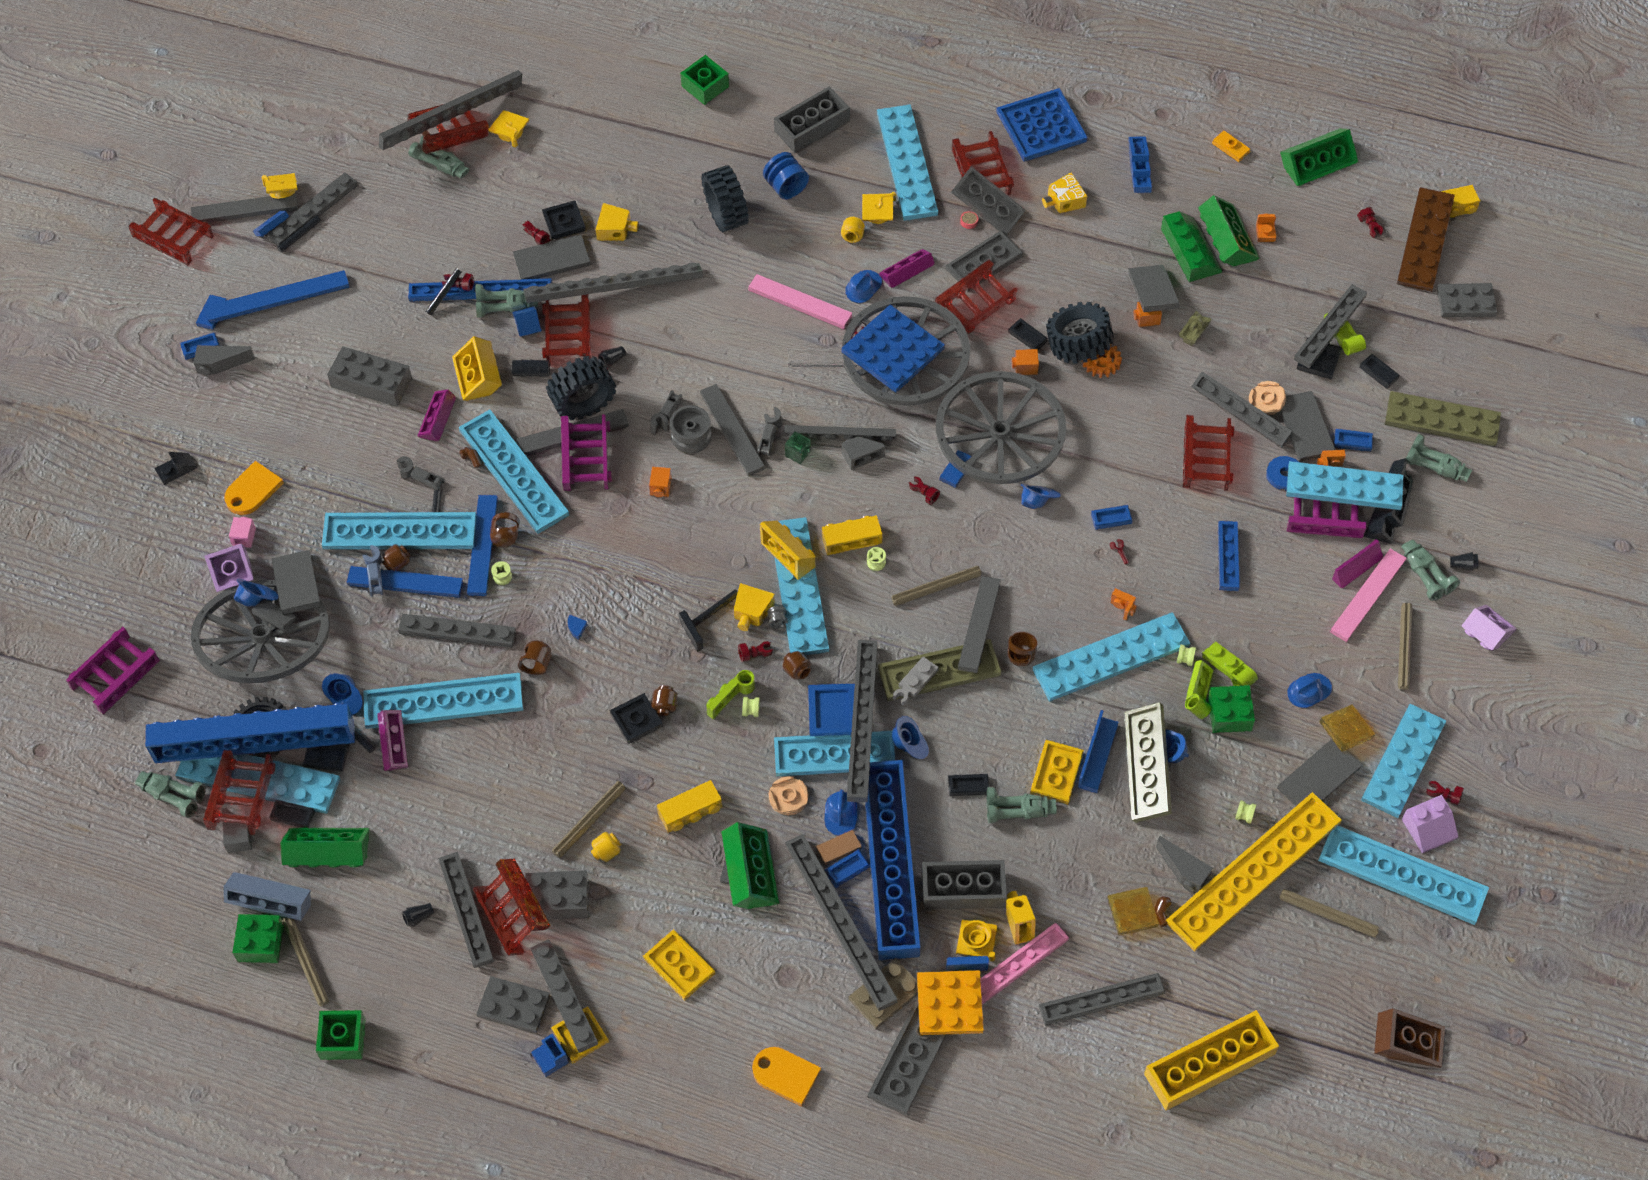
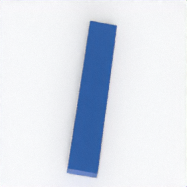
[467,495,498,596]
[346,566,464,598]

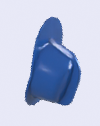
[845,270,882,303]
[1021,483,1061,509]
[234,578,279,607]
[322,673,363,715]
[1287,673,1332,708]
[892,716,929,759]
[1165,729,1189,763]
[824,789,857,836]

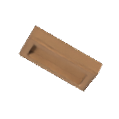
[816,830,862,866]

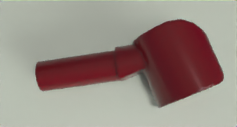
[1110,539,1129,564]

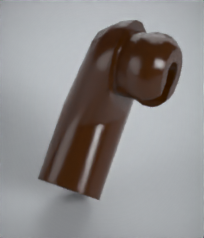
[459,447,483,468]
[1153,896,1172,927]

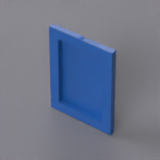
[808,684,855,736]

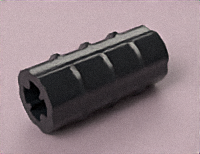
[512,359,550,377]

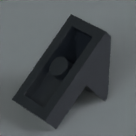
[154,452,197,485]

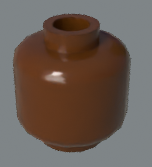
[382,544,411,571]
[782,651,811,680]
[652,685,678,716]

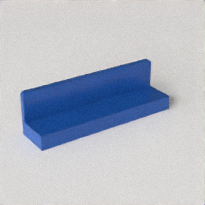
[1078,710,1119,793]

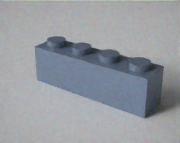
[223,872,311,921]

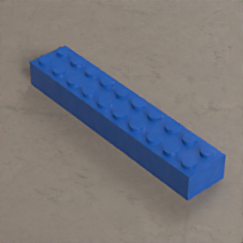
[145,703,355,764]
[865,760,920,960]

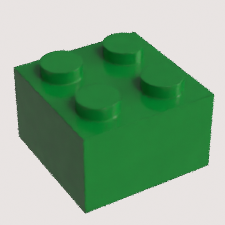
[680,55,729,105]
[1208,685,1255,733]
[232,914,284,963]
[316,1010,366,1060]

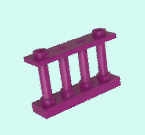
[561,414,612,491]
[1286,497,1366,538]
[66,626,160,715]

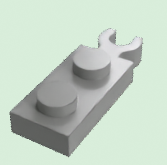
[893,657,938,705]

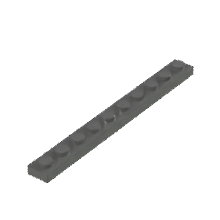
[379,70,523,150]
[523,263,703,303]
[847,640,877,802]
[785,834,897,1011]

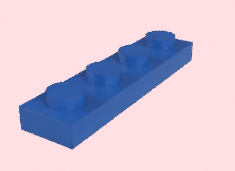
[1218,521,1239,591]

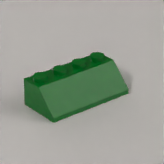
[1280,128,1358,186]
[1198,195,1260,266]
[1161,211,1222,282]
[721,822,779,909]
[280,828,370,868]

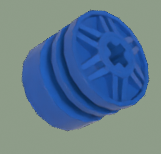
[763,152,809,200]

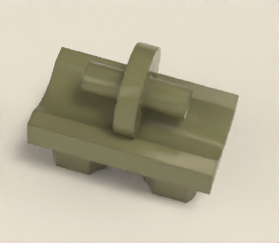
[1179,311,1211,346]

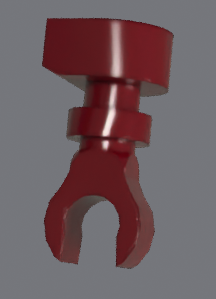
[1357,207,1383,238]
[522,220,551,245]
[441,273,475,291]
[909,476,940,505]
[738,641,773,662]
[1426,781,1464,806]

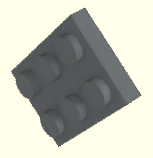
[1437,283,1497,317]
[476,976,550,1033]

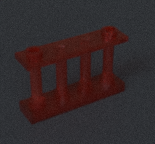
[407,104,489,154]
[951,131,1014,195]
[128,198,214,266]
[935,259,1017,334]
[542,294,591,365]
[1182,415,1234,491]
[203,750,276,835]
[473,858,551,956]

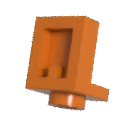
[1256,214,1276,242]
[1317,450,1346,467]
[1110,588,1137,621]

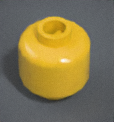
[841,217,865,243]
[591,832,622,862]

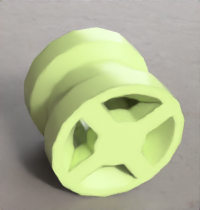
[867,547,886,571]
[491,561,512,585]
[1177,644,1196,666]
[742,697,760,717]
[1235,800,1256,824]

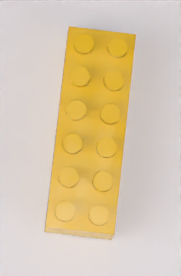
[1144,1010,1279,1111]

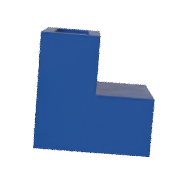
[512,307,542,337]
[531,1033,568,1077]

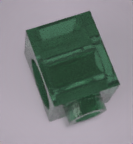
[785,431,811,465]

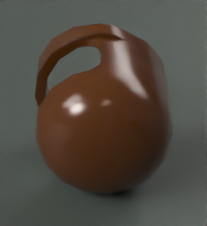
[490,512,520,548]
[1008,632,1037,667]
[518,640,552,675]

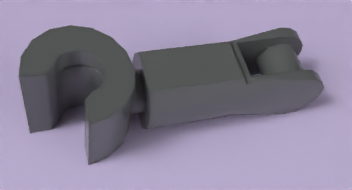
[650,390,683,435]
[757,407,783,456]
[397,456,445,490]

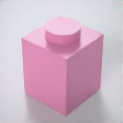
[229,517,256,548]

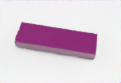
[879,249,935,288]
[418,389,456,441]
[1332,540,1383,588]
[377,710,408,771]

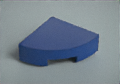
[568,615,588,640]

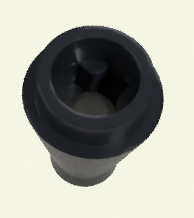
[598,346,626,367]
[1450,552,1478,571]
[402,902,434,927]

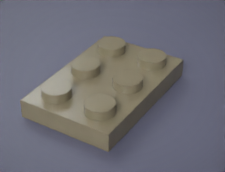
[849,958,918,1029]

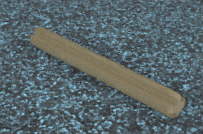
[891,566,981,606]
[1398,603,1412,690]
[552,781,626,858]
[1280,889,1379,937]
[282,917,329,1007]

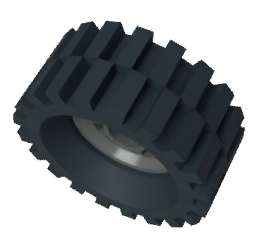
[701,165,749,233]
[1046,302,1114,364]
[546,356,617,421]

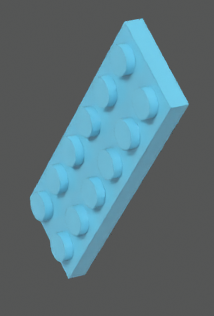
[1286,461,1403,510]
[1361,704,1446,818]
[774,731,895,777]

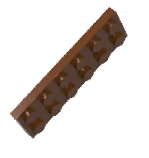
[1397,187,1455,292]

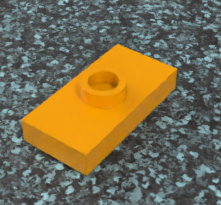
[1212,130,1250,162]

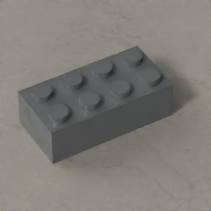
[774,86,850,153]
[327,346,412,407]
[922,860,1007,910]

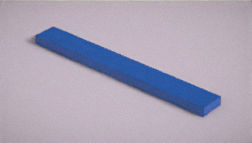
[204,270,350,324]
[408,278,552,301]

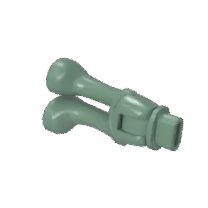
[408,132,469,179]
[475,284,538,318]
[1406,433,1472,482]
[1401,539,1460,601]
[135,771,206,818]
[986,787,1057,824]

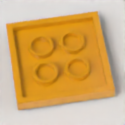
[917,971,984,1035]

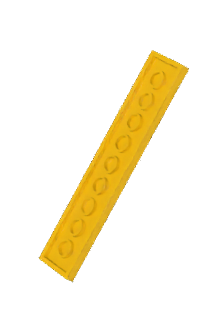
[1166,792,1342,952]

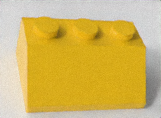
[452,336,502,401]
[760,521,816,580]

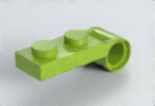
[1324,313,1366,356]
[1202,641,1258,686]
[1185,660,1214,719]
[706,670,755,719]

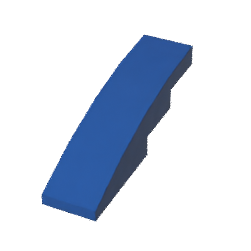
[1128,136,1152,193]

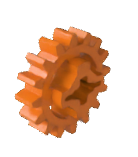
[1083,344,1122,378]

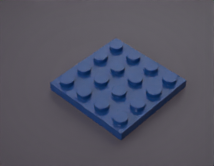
[996,88,1087,162]
[841,305,945,393]

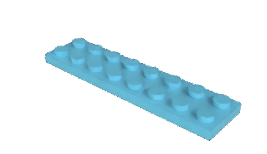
[877,104,938,221]
[459,410,569,534]
[322,512,477,549]
[774,517,829,655]
[1033,612,1190,702]
[363,673,523,729]
[175,754,340,814]
[1318,826,1489,925]

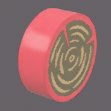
[960,211,978,229]

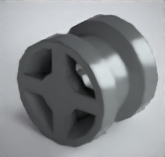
[767,606,788,629]

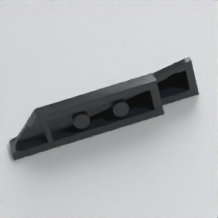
[1364,458,1413,544]

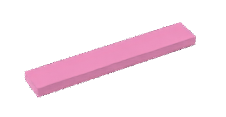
[748,274,852,329]
[1330,548,1407,642]
[980,923,1069,1005]

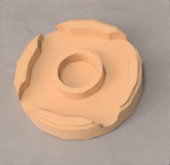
[1249,381,1286,415]
[769,776,809,816]

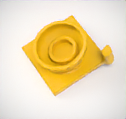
[488,110,530,148]
[262,173,298,199]
[862,192,896,224]
[956,920,997,962]

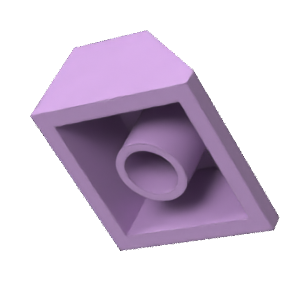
[204,544,254,592]
[1462,605,1517,650]
[1402,795,1458,854]

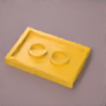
[1030,740,1084,805]
[643,929,716,1001]

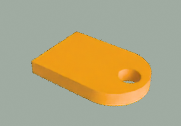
[224,461,284,515]
[752,1047,821,1107]

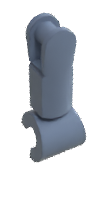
[362,545,383,597]

